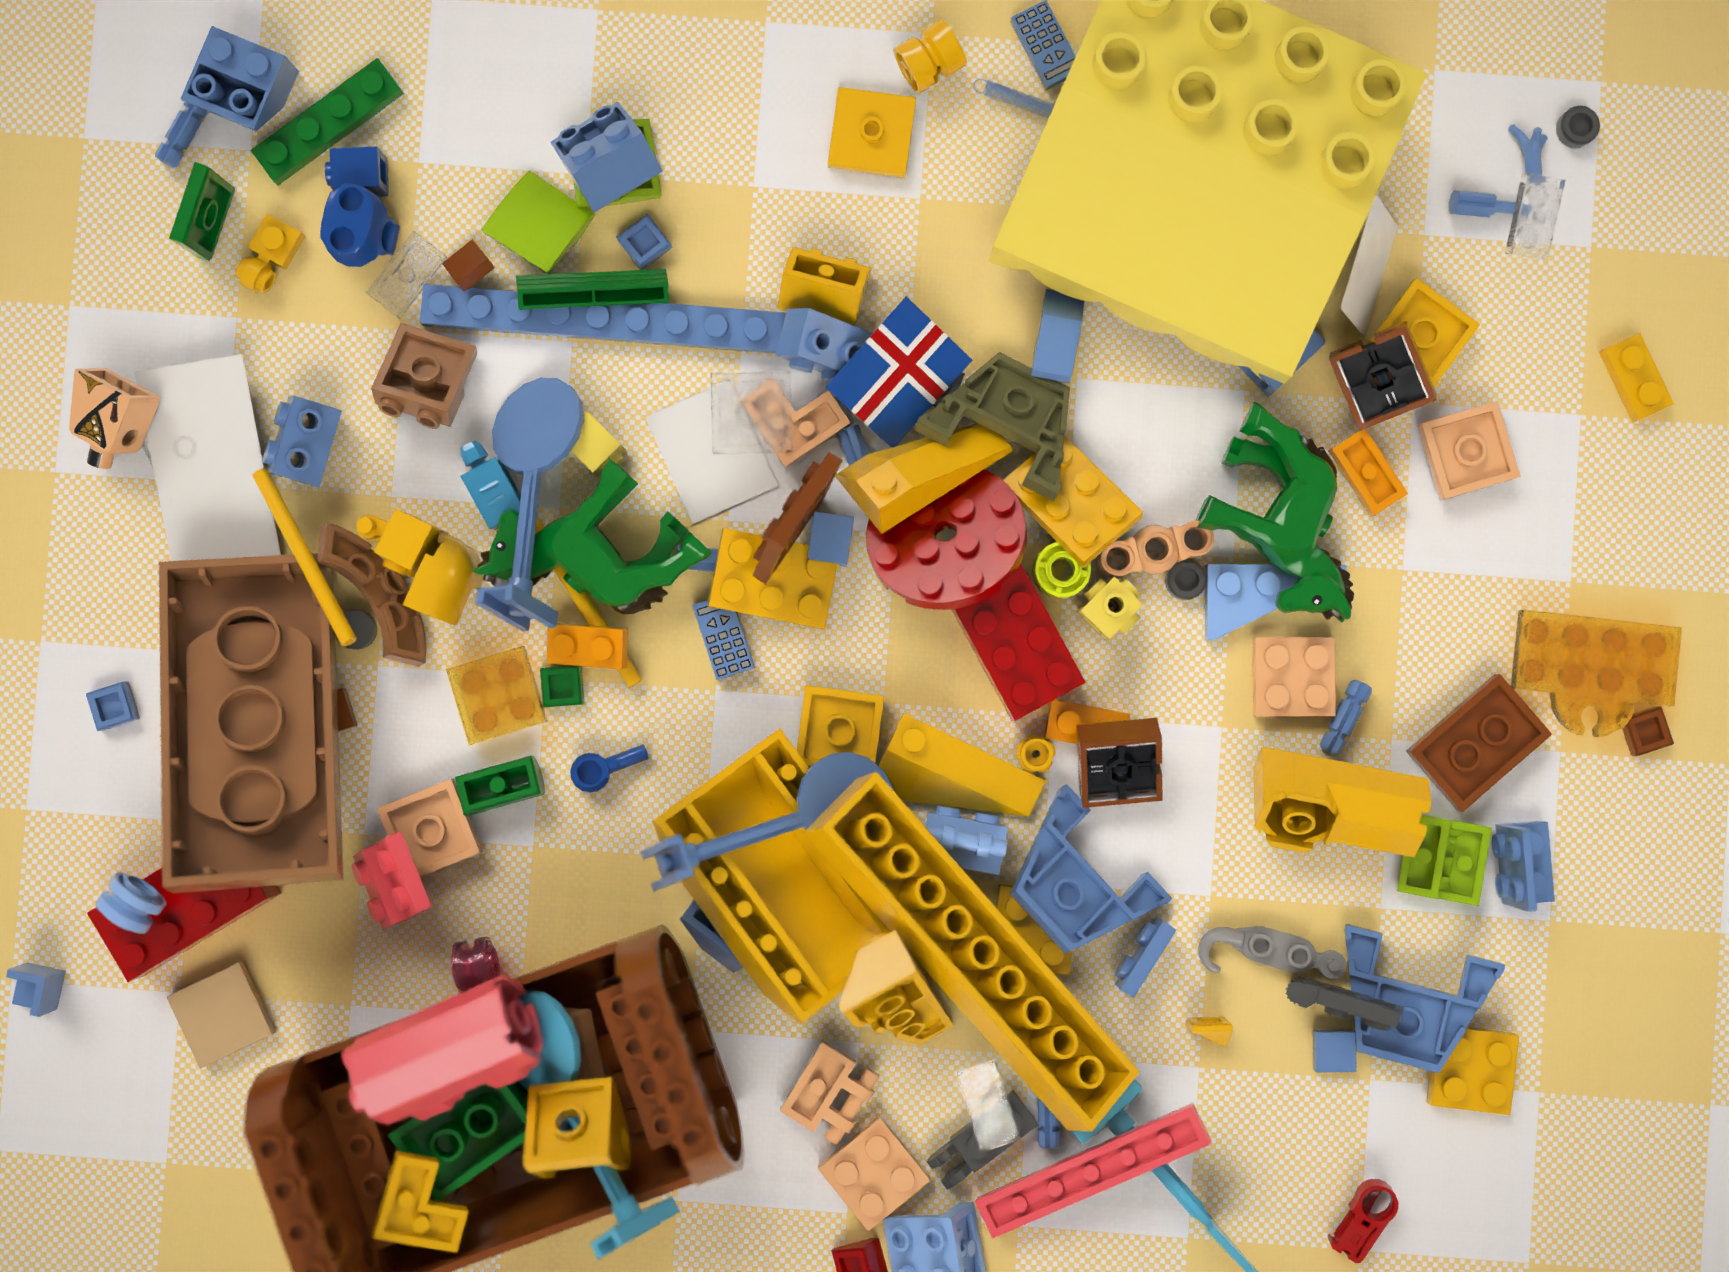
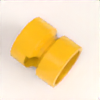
[893,20,967,94]

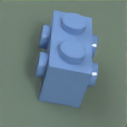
[775,308,873,382]
[263,396,342,487]

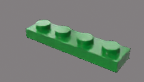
[250,58,404,186]

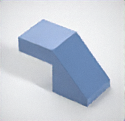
[1031,289,1084,383]

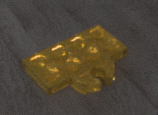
[1511,609,1682,737]

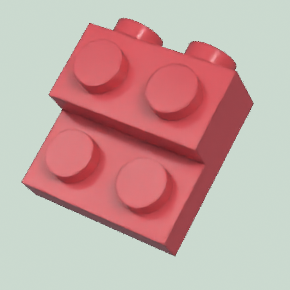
[352,831,432,930]

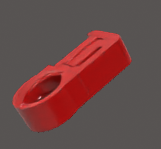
[1328,1179,1398,1263]

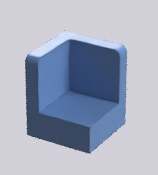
[808,511,854,567]
[6,963,66,1017]

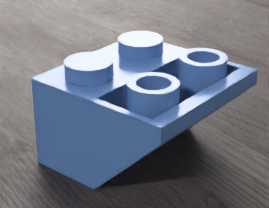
[180,26,299,131]
[550,102,663,212]

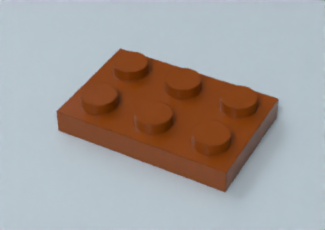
[752,452,843,584]
[1406,674,1552,812]

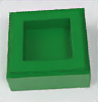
[540,665,584,708]

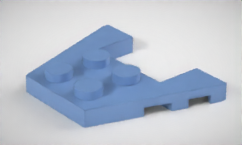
[1010,784,1172,953]
[1345,924,1505,1073]

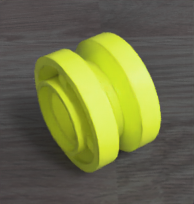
[1032,542,1091,599]

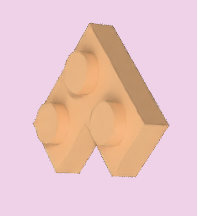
[741,379,851,469]

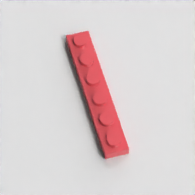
[975,1103,1212,1239]

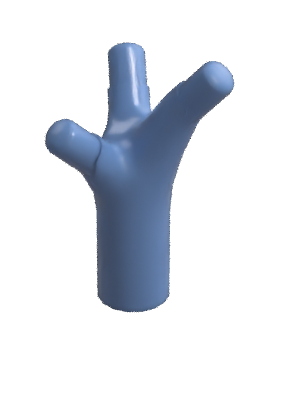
[1508,124,1548,184]

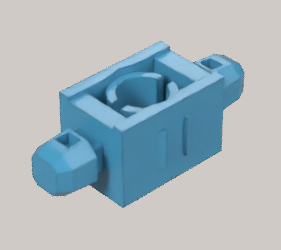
[460,440,521,529]

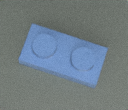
[1115,917,1176,998]

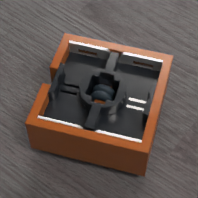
[1329,321,1437,431]
[1076,718,1163,808]

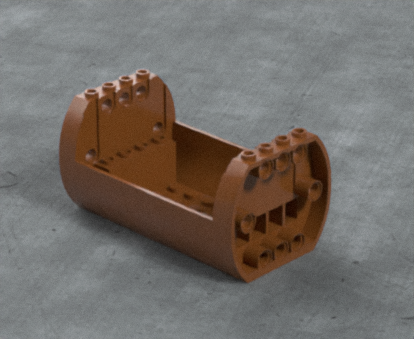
[244,925,744,1272]

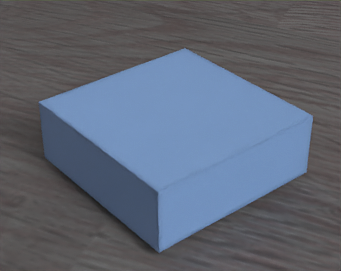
[616,214,673,270]
[85,681,140,731]
[1312,1029,1356,1073]

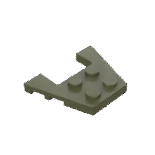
[914,352,1070,502]

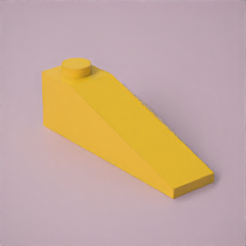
[836,423,1012,534]
[839,930,954,1045]

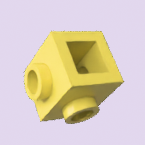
[1076,577,1143,640]

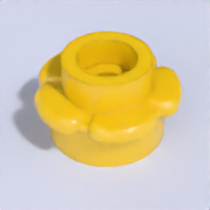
[1016,734,1056,773]

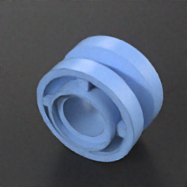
[95,873,166,934]

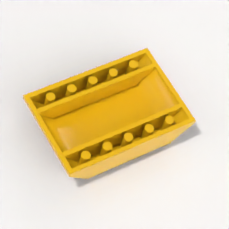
[652,728,891,1024]

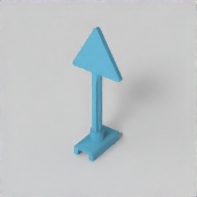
[1072,1079,1259,1272]

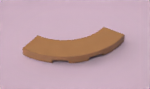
[317,522,426,667]

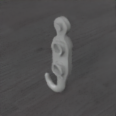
[1198,926,1347,979]

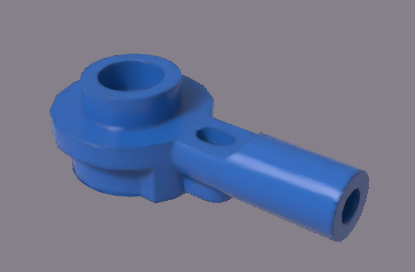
[570,744,649,793]

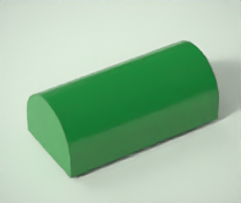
[455,755,545,816]

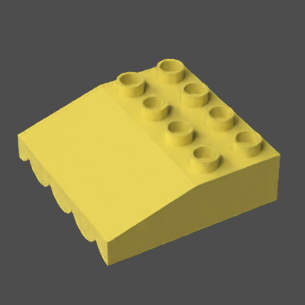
[988,0,1427,389]

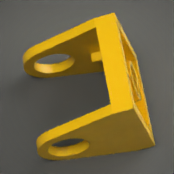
[523,1077,631,1178]

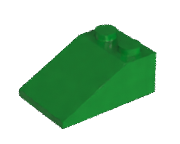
[388,1081,529,1201]

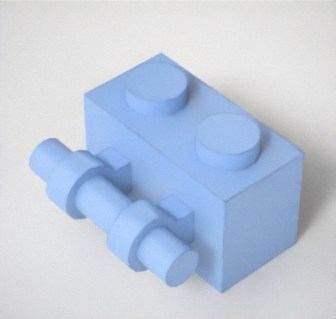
[925,805,1008,875]

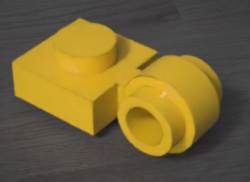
[235,214,305,293]

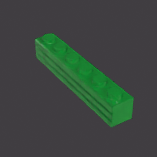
[516,269,669,310]

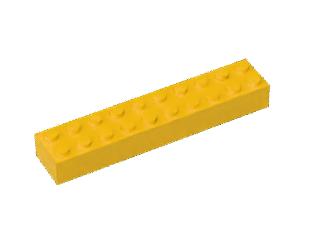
[803,772,1140,1132]

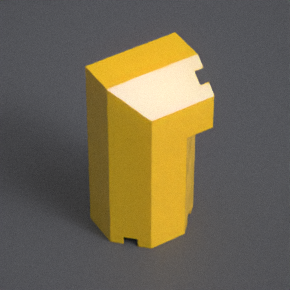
[1253,747,1431,857]

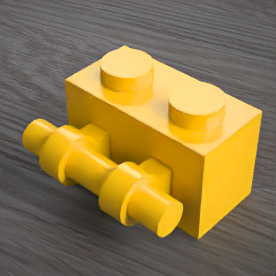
[777,247,871,326]
[356,508,449,578]

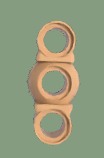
[1096,521,1214,578]

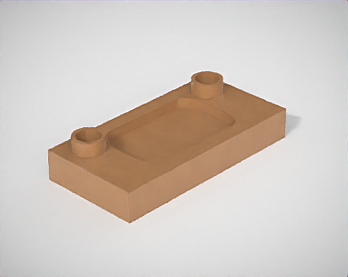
[159,553,344,893]

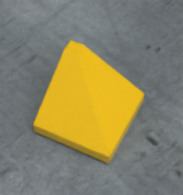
[1186,1017,1233,1045]

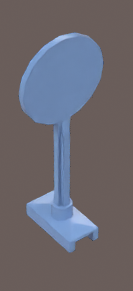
[476,378,584,631]
[641,752,894,891]

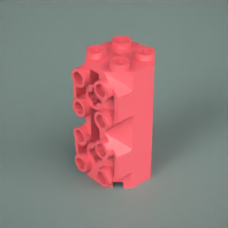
[342,974,544,1125]

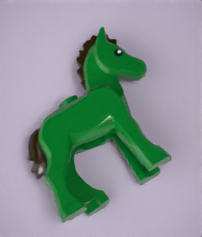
[1195,401,1354,623]
[474,457,712,614]

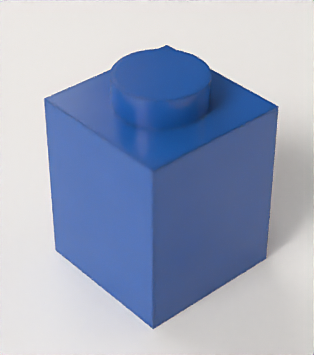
[325,146,389,197]

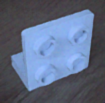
[883,1202,986,1272]

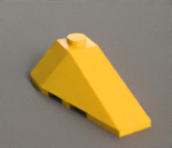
[878,713,1046,817]

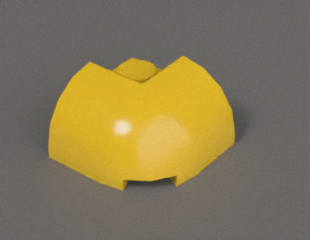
[403,533,483,626]

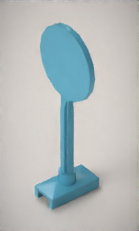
[517,990,680,1259]

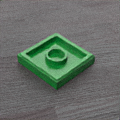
[169,162,235,261]

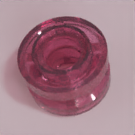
[451,936,500,993]

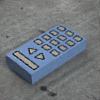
[1010,0,1076,91]
[692,600,755,680]

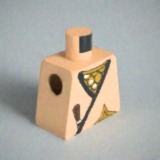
[69,368,161,469]

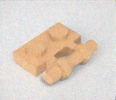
[780,1040,880,1145]

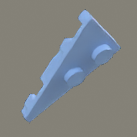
[1205,564,1346,641]

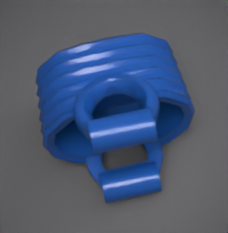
[320,183,400,267]

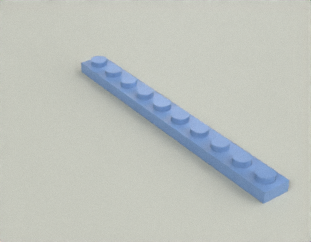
[420,284,786,354]

